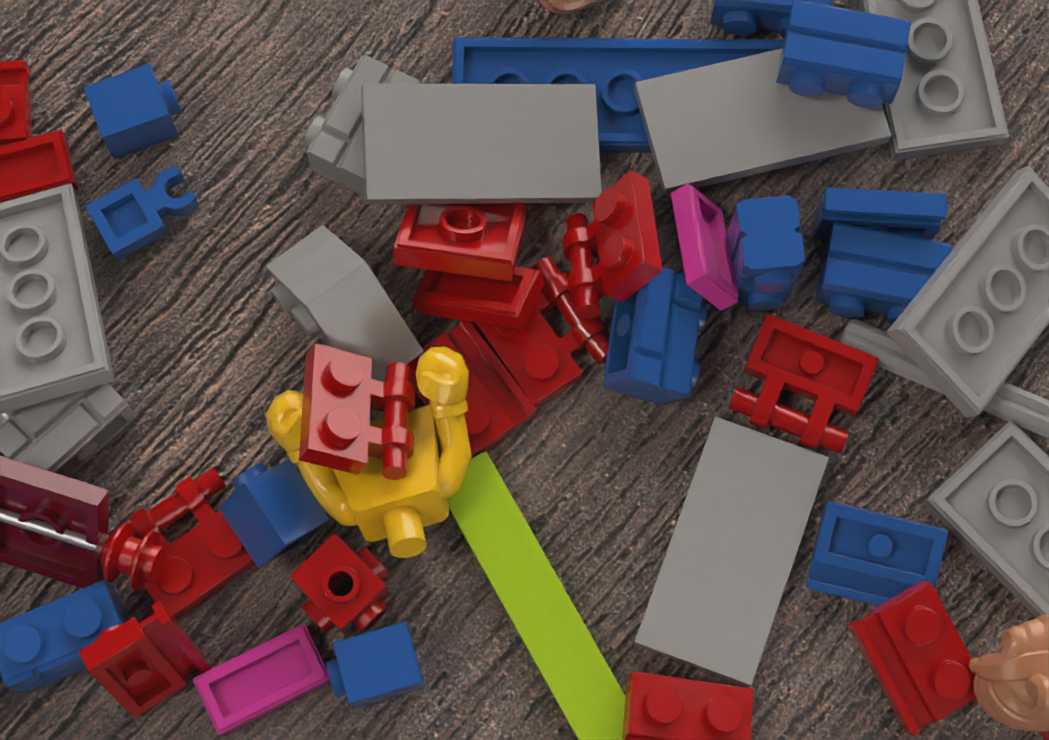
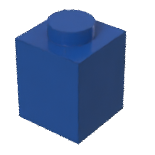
[84,63,182,159]
[218,459,330,569]
[326,621,425,709]

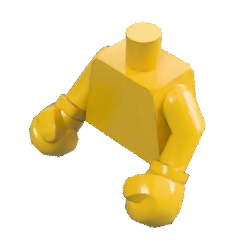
[266,347,472,558]

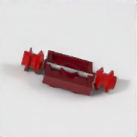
[0,456,166,591]

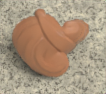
[969,614,1049,732]

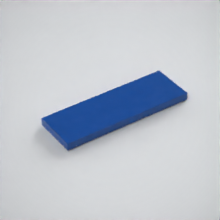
[452,37,783,153]

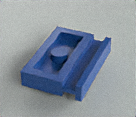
[813,187,947,240]
[805,500,949,606]

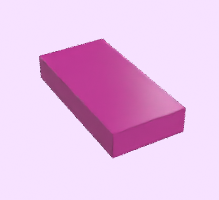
[671,183,739,311]
[192,623,331,736]

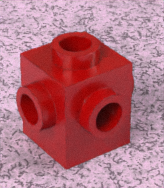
[289,533,391,638]

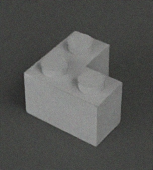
[266,225,424,382]

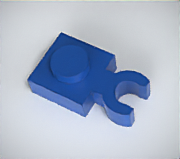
[85,167,199,261]

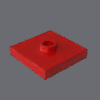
[393,203,529,282]

